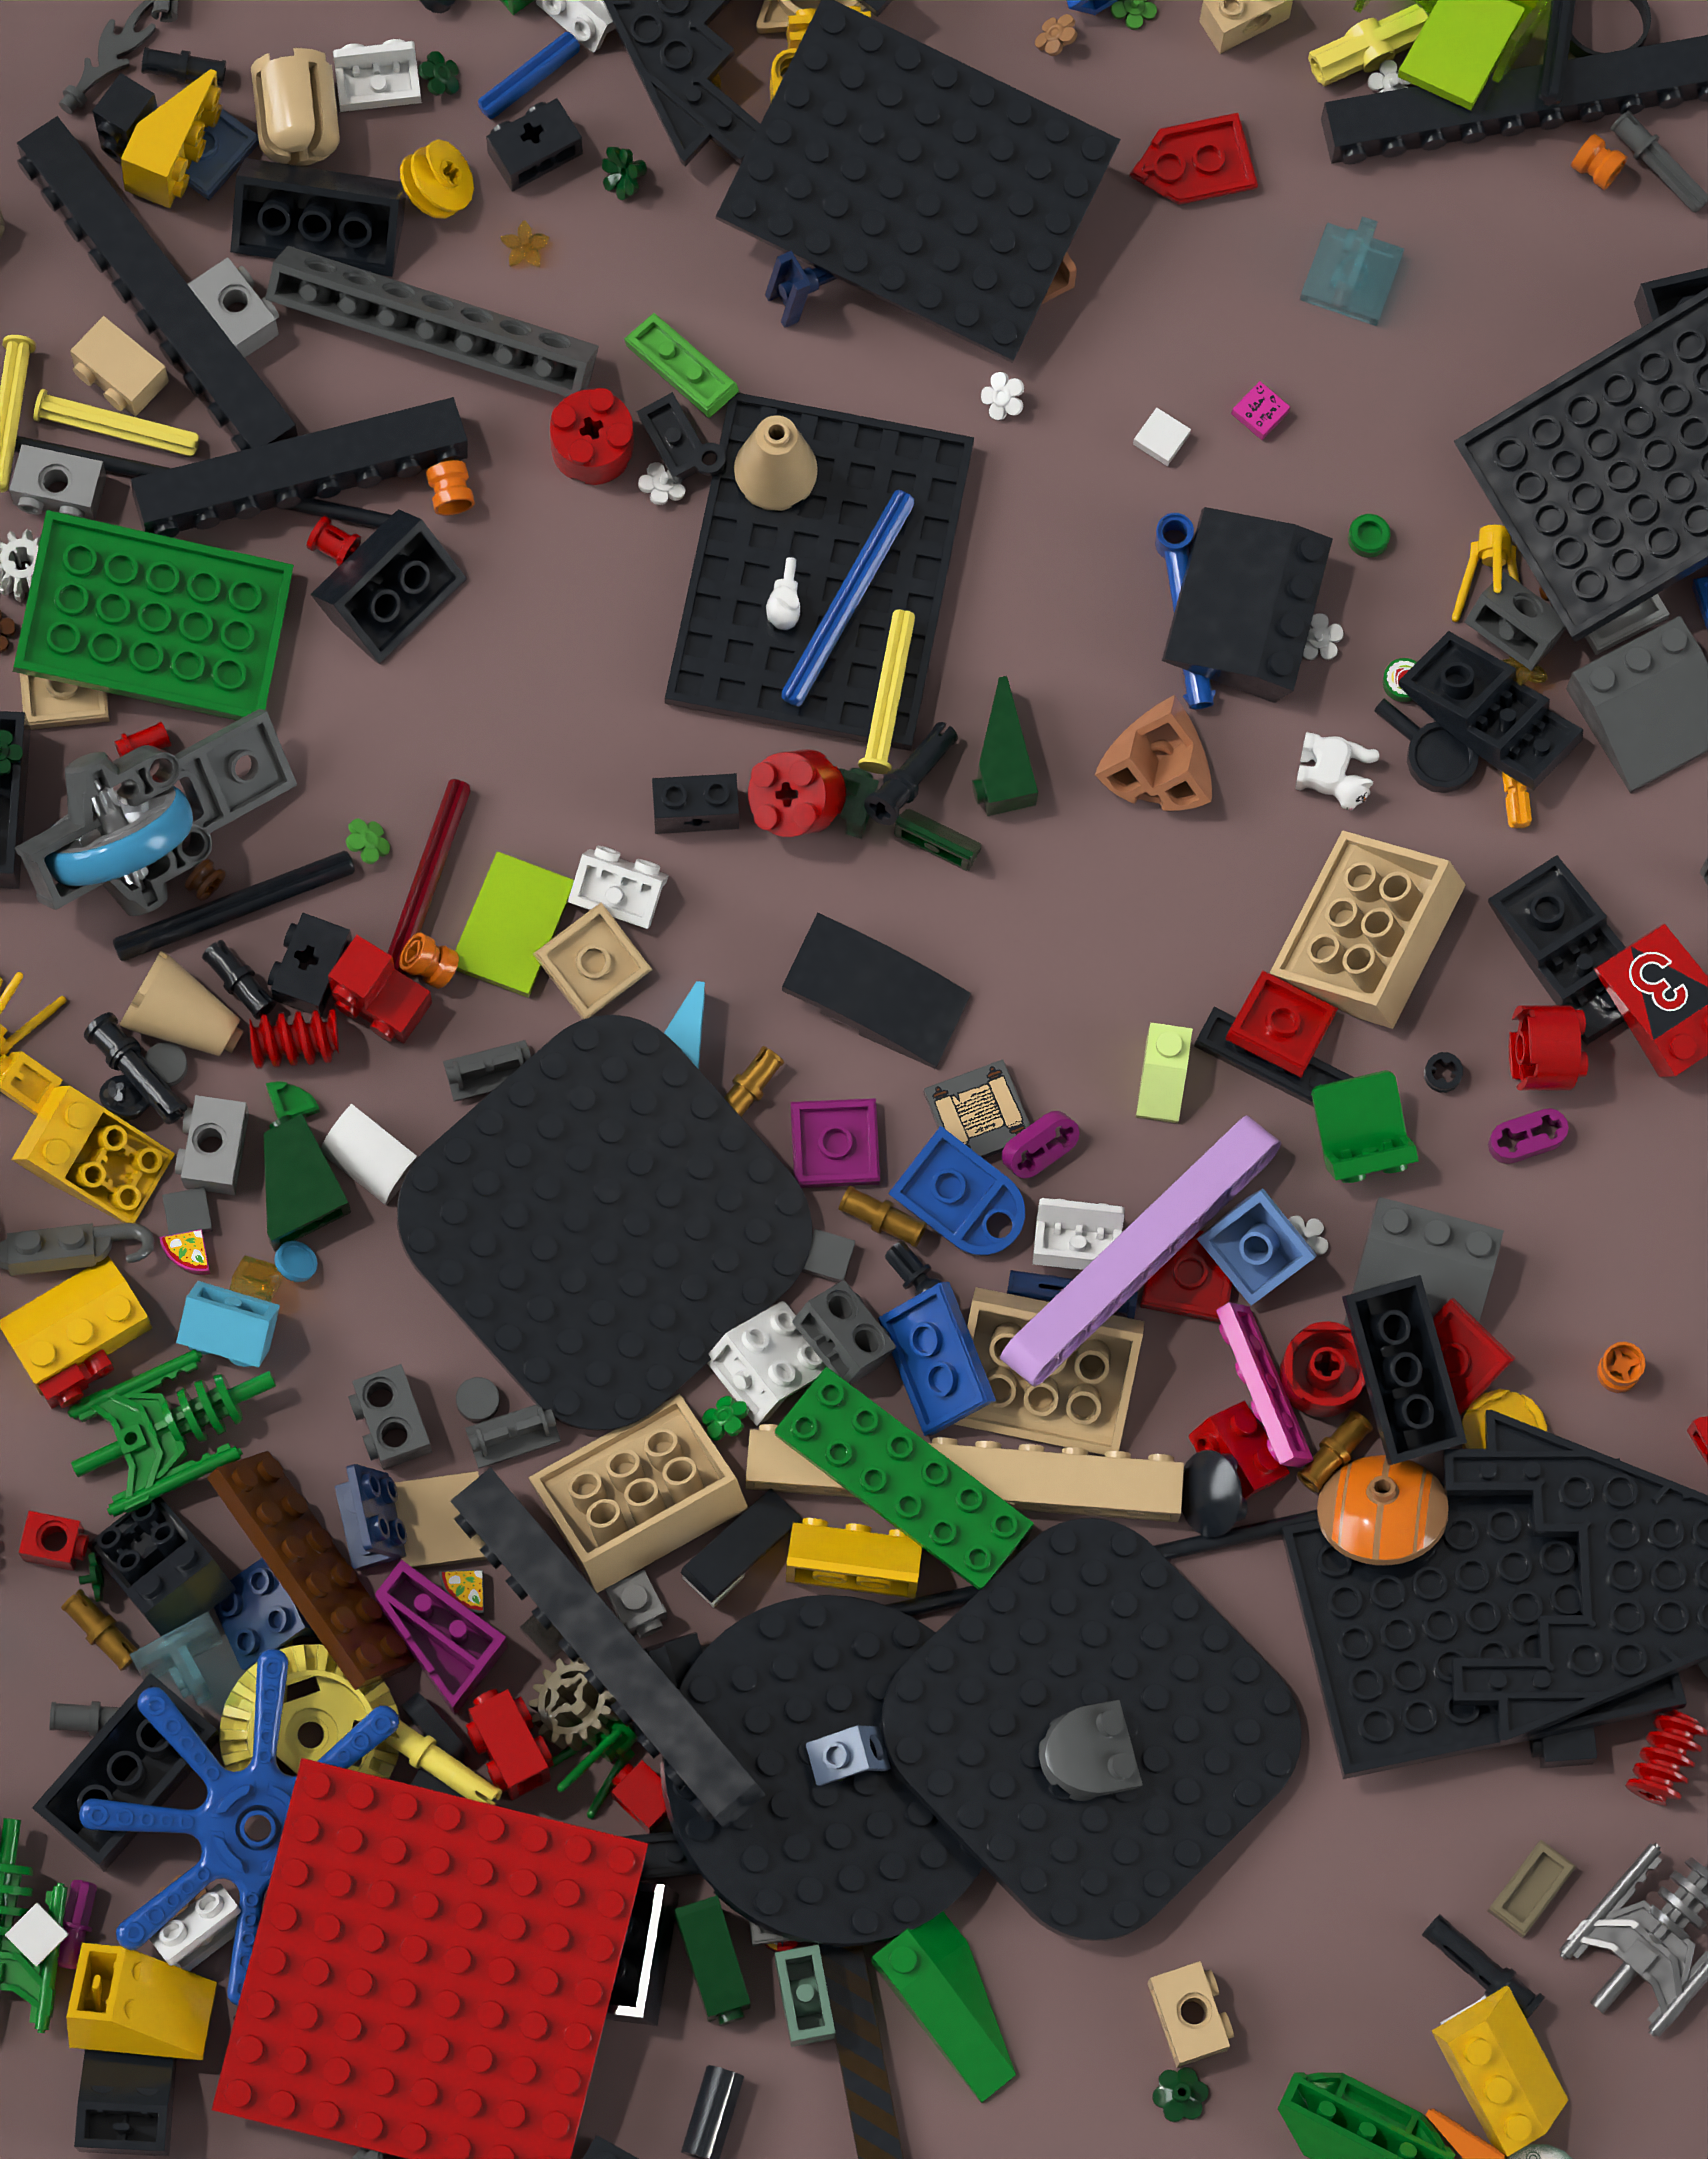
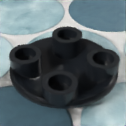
[1181,1450,1248,1537]

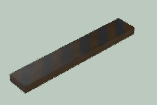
[816,1943,904,2159]

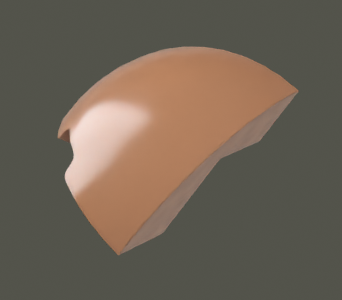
[1095,695,1212,811]

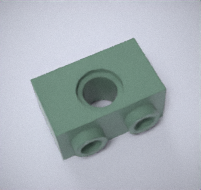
[774,1944,835,2047]

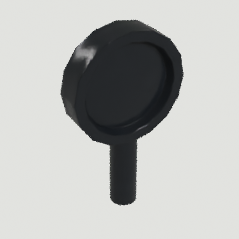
[1374,698,1479,793]

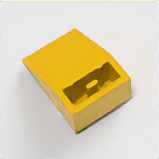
[121,69,223,209]
[11,1086,175,1223]
[66,1943,217,2060]

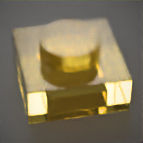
[230,1255,283,1302]

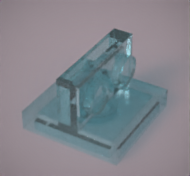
[1300,216,1404,326]
[129,1612,223,1705]

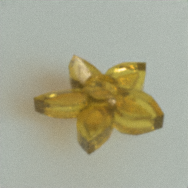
[500,220,550,267]
[1502,655,1548,685]

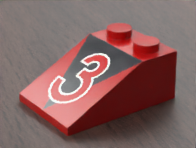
[1594,924,1708,1077]

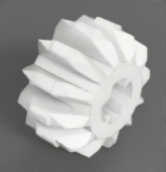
[0,529,41,602]

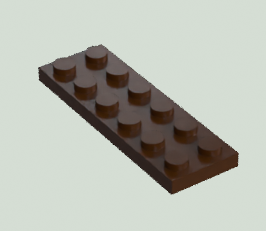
[207,1451,415,1690]

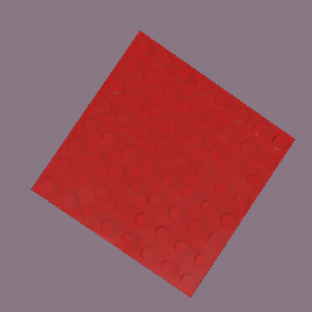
[211,1758,649,2159]

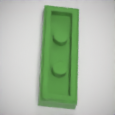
[624,313,739,418]

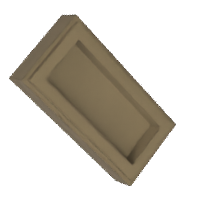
[1487,1840,1576,1938]

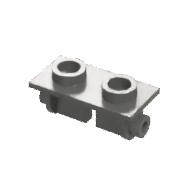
[443,1040,531,1102]
[465,1405,561,1469]

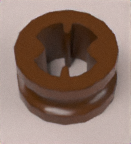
[184,859,226,901]

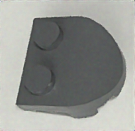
[1039,1700,1143,1801]

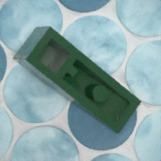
[972,676,1038,816]

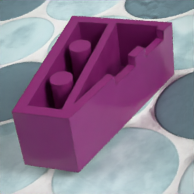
[375,1559,508,1716]

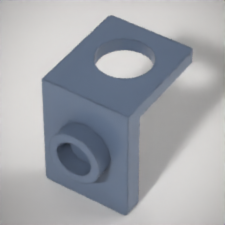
[806,1725,891,1786]

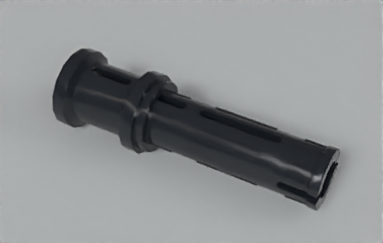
[864,722,958,826]
[84,1012,187,1124]
[1422,1914,1546,2020]

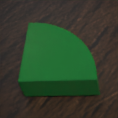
[266,1081,320,1119]

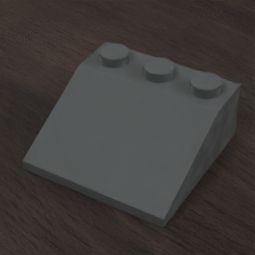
[1566,616,1708,793]
[1343,1197,1504,1329]

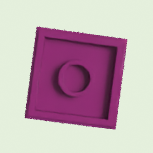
[790,1098,880,1188]

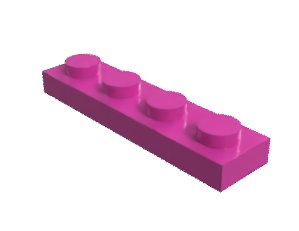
[1216,1302,1314,1468]

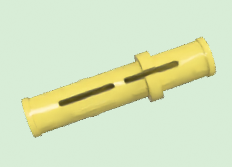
[383,1718,503,1805]

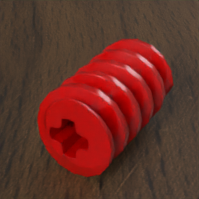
[250,1009,339,1069]
[1625,1710,1708,1806]

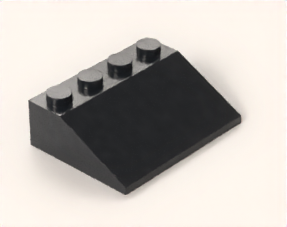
[1162,507,1333,703]

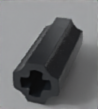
[681,2065,744,2159]

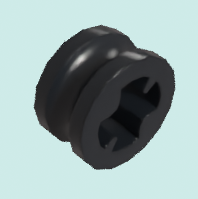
[1424,1052,1463,1093]

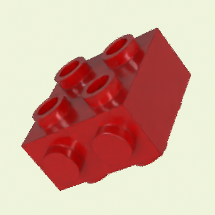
[465,1689,554,1801]

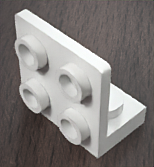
[707,1301,826,1426]

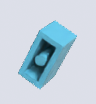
[176,1281,280,1367]

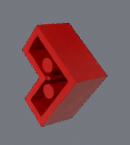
[328,935,432,1044]

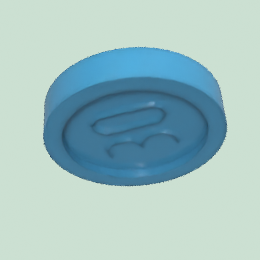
[274,1241,318,1282]

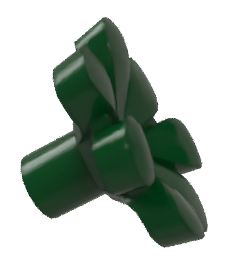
[602,147,647,200]

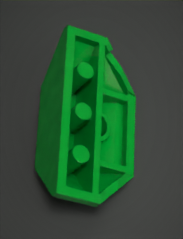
[1277,2072,1455,2159]

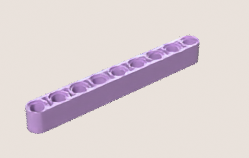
[1000,1116,1281,1387]

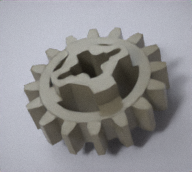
[529,1658,619,1751]

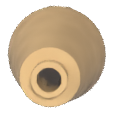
[734,416,817,511]
[119,951,243,1056]

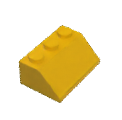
[0,1256,152,1395]
[786,1518,922,1598]
[1431,1985,1568,2157]

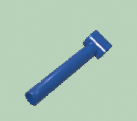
[1155,513,1216,710]

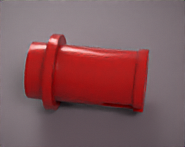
[114,722,171,757]

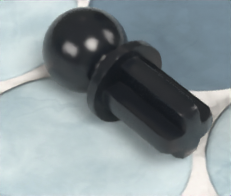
[885,1241,943,1296]

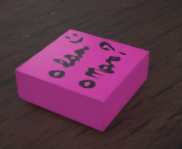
[1231,381,1291,440]

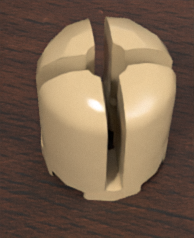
[251,48,340,166]

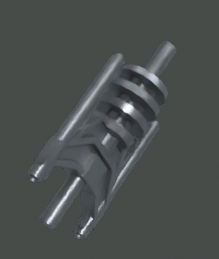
[1559,1843,1708,2037]

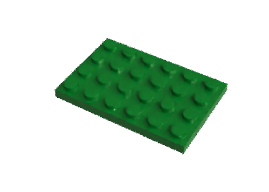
[12,510,294,721]

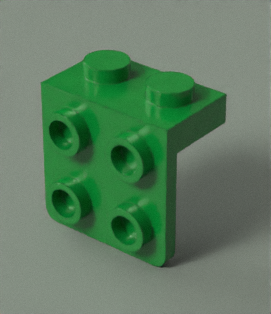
[1311,1070,1419,1183]

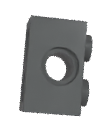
[1465,571,1566,671]

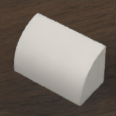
[321,1104,417,1205]

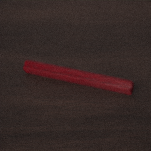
[387,779,471,974]

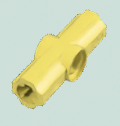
[1308,4,1428,87]

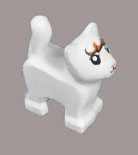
[1295,732,1379,810]

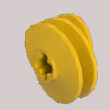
[400,139,474,219]

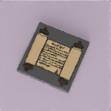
[923,1059,1030,1159]

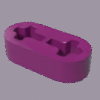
[1488,1108,1569,1164]
[1002,1111,1080,1179]

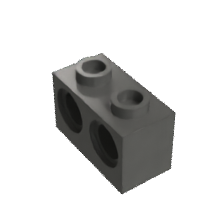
[792,1280,897,1385]
[348,1364,432,1470]

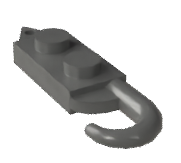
[0,1223,155,1276]

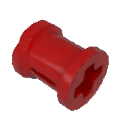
[306,516,362,566]

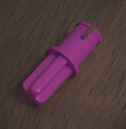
[58,1880,97,1970]

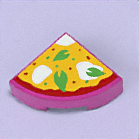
[159,1229,210,1275]

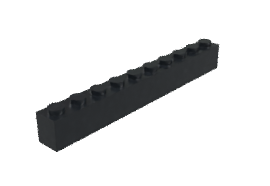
[1321,35,1708,165]
[17,116,298,452]
[450,1467,765,1830]

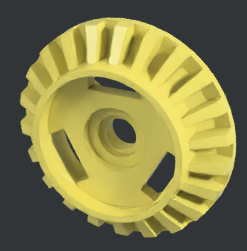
[219,1644,399,1779]

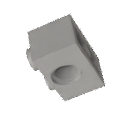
[188,257,279,358]
[9,444,107,520]
[175,1095,249,1195]

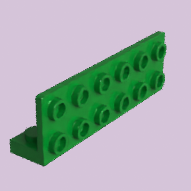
[774,1366,1034,1590]

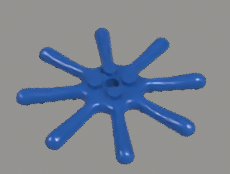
[79,1649,399,2006]

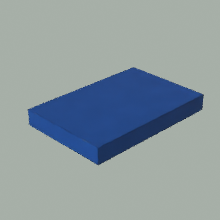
[878,1282,996,1436]

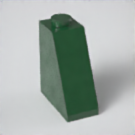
[263,1114,351,1251]
[675,1895,751,2026]

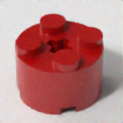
[550,388,634,485]
[748,749,846,837]
[1509,1005,1588,1091]
[1280,1321,1366,1417]

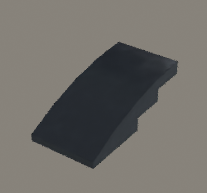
[1399,631,1583,791]
[1488,855,1626,1045]
[782,912,971,1069]

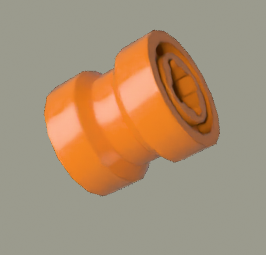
[1571,133,1628,190]
[426,460,475,516]
[399,932,459,989]
[1597,1342,1646,1393]

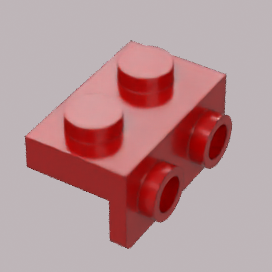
[1189,1400,1290,1500]

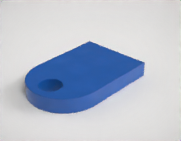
[888,1126,1025,1255]

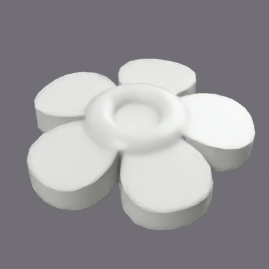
[1368,60,1410,93]
[981,372,1024,420]
[638,462,686,505]
[1303,613,1344,660]
[1288,1216,1328,1256]

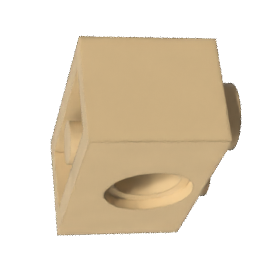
[1199,0,1293,54]
[1147,1961,1234,2068]

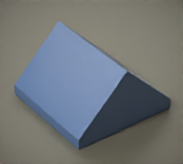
[1197,1188,1317,1306]

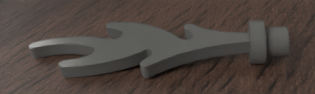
[59,0,155,114]

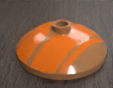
[1317,1455,1448,1565]

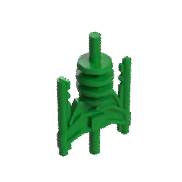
[68,1349,276,1517]
[0,1818,68,2033]

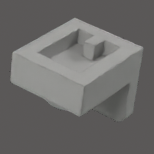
[605,1570,668,1639]

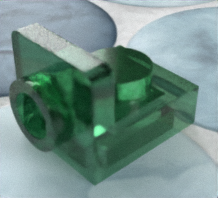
[839,768,879,839]

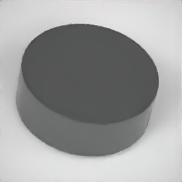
[144,1042,188,1087]
[456,1377,500,1423]

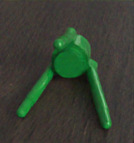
[551,1719,638,1819]

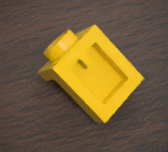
[0,1051,63,1116]

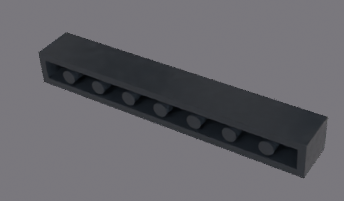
[131,397,468,538]

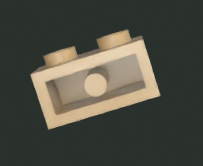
[70,316,169,417]

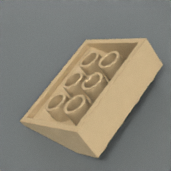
[1269,830,1466,1029]
[954,1287,1145,1455]
[529,1393,748,1593]

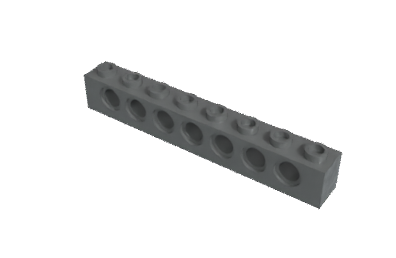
[266,246,599,397]

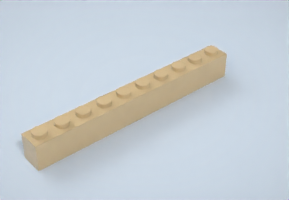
[746,1424,1184,1522]

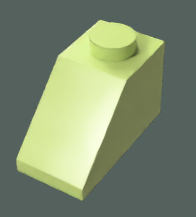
[1136,1022,1193,1123]

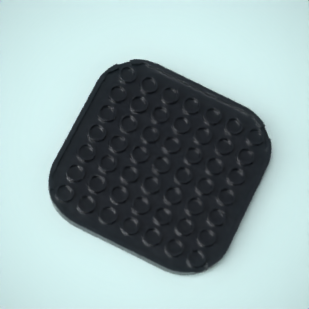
[397,1015,812,1430]
[881,1518,1301,1941]

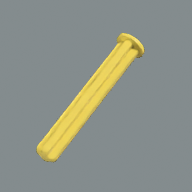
[0,335,36,493]
[33,389,199,457]
[858,609,915,774]

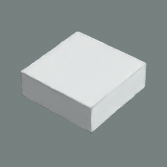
[1133,408,1191,466]
[5,1903,69,1967]

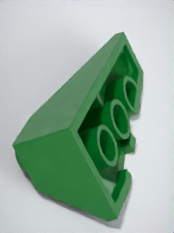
[871,1911,1016,2103]

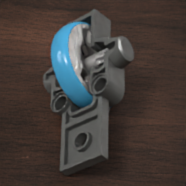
[15,708,297,916]

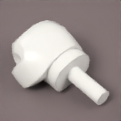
[766,558,800,630]

